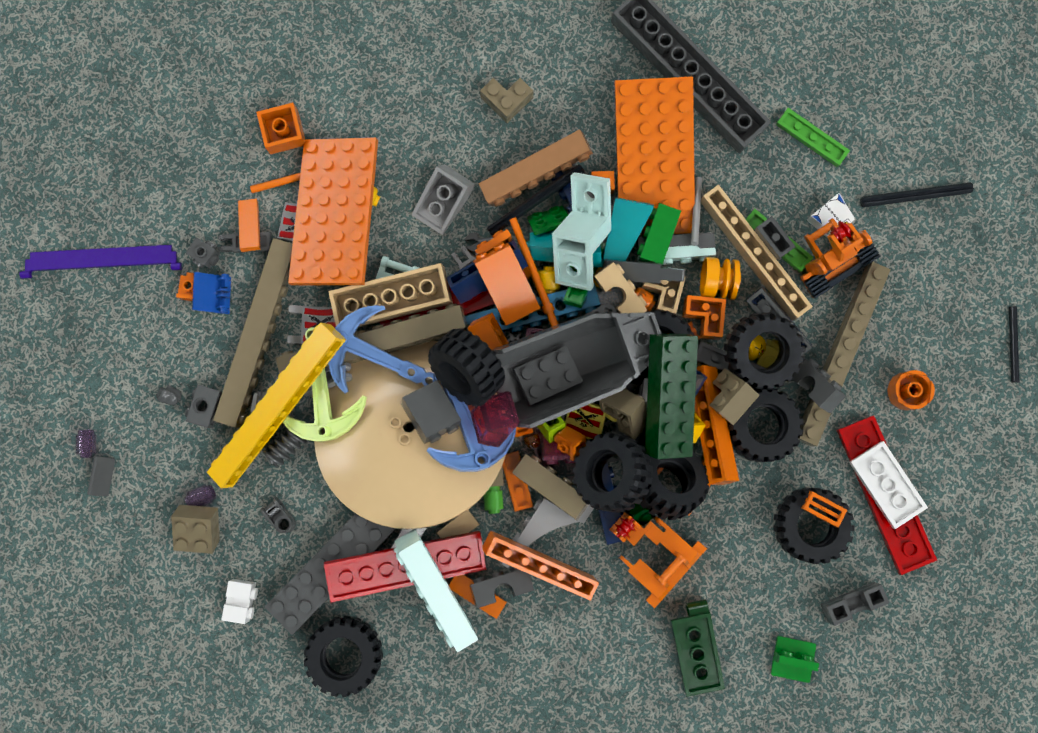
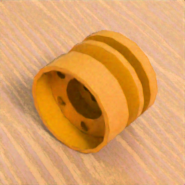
[700,257,741,300]

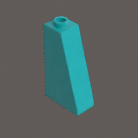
[602,197,654,267]
[526,231,602,267]

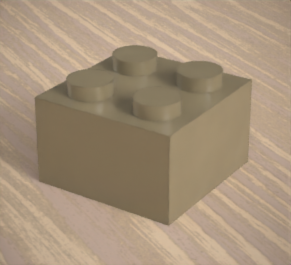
[171,505,220,554]

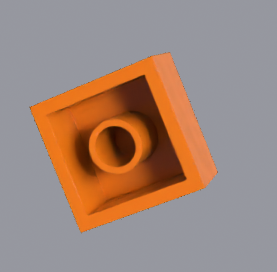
[256,103,305,154]

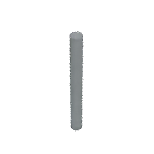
[691,177,702,246]

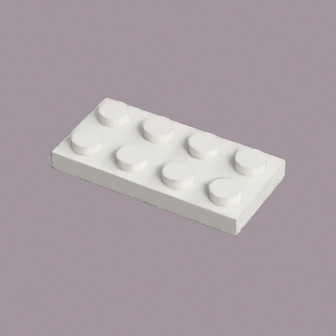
[849,441,928,529]

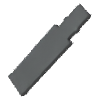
[603,259,685,284]

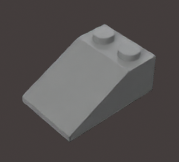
[411,164,476,235]

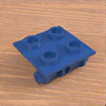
[192,272,231,314]

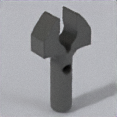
[465,232,493,253]

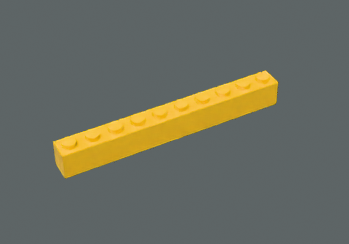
[207,323,346,488]

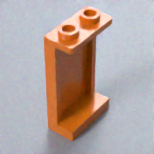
[473,242,540,326]

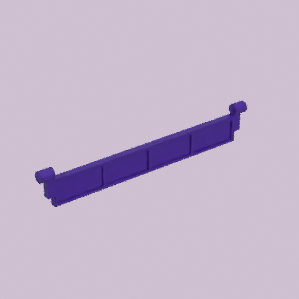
[19,245,182,279]

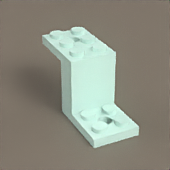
[552,172,611,291]

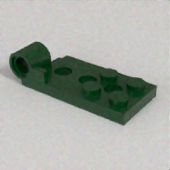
[671,599,725,697]

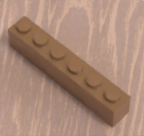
[478,129,593,207]

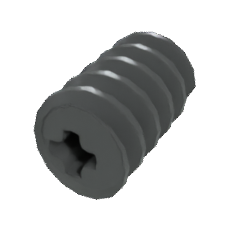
[263,428,307,468]

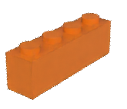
[467,312,509,350]

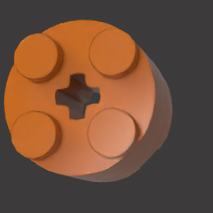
[887,370,935,410]

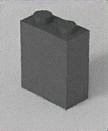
[401,380,461,444]

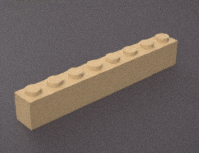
[701,185,813,321]

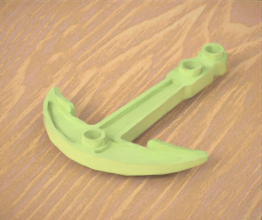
[283,327,367,442]

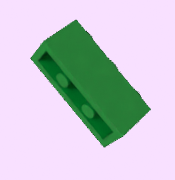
[637,203,681,265]

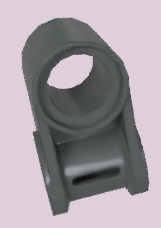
[260,497,296,533]

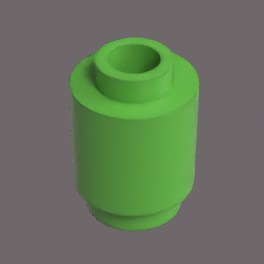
[483,486,504,514]

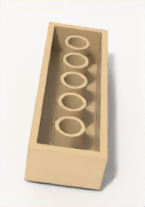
[328,263,453,327]

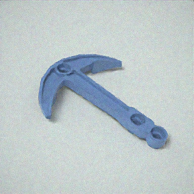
[328,305,437,393]
[427,383,516,472]

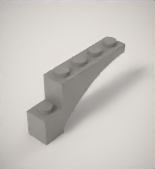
[502,498,594,568]

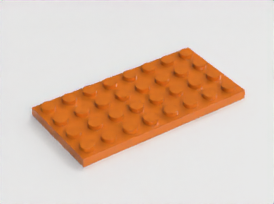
[614,77,695,236]
[288,137,378,285]

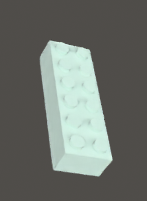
[394,529,478,652]

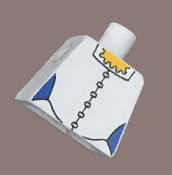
[807,193,855,238]

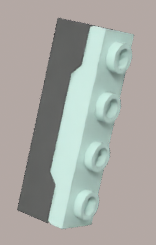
[636,233,716,265]

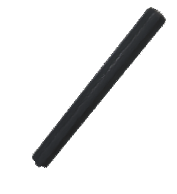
[487,164,585,236]
[860,182,974,207]

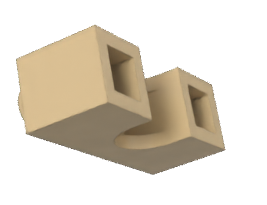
[593,262,647,313]

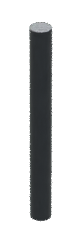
[1009,306,1020,383]

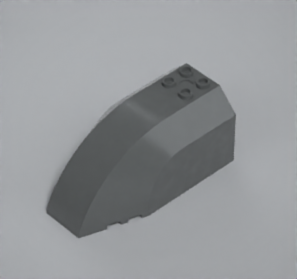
[492,312,661,428]

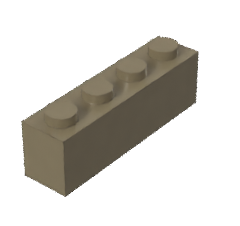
[512,454,589,521]

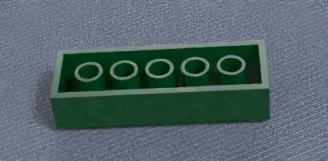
[645,334,698,459]

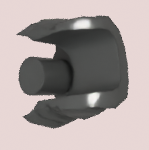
[156,385,181,406]

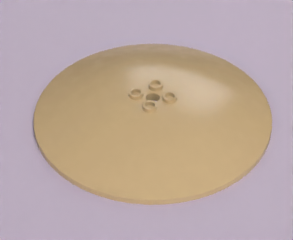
[314,341,509,529]

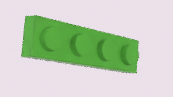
[776,108,850,167]
[746,209,813,273]

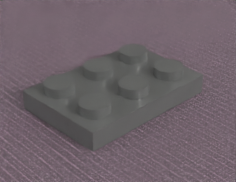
[513,346,583,406]

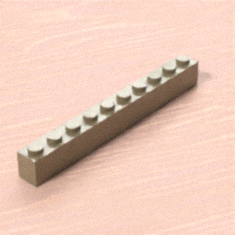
[213,238,292,428]
[798,262,891,447]
[276,304,468,374]

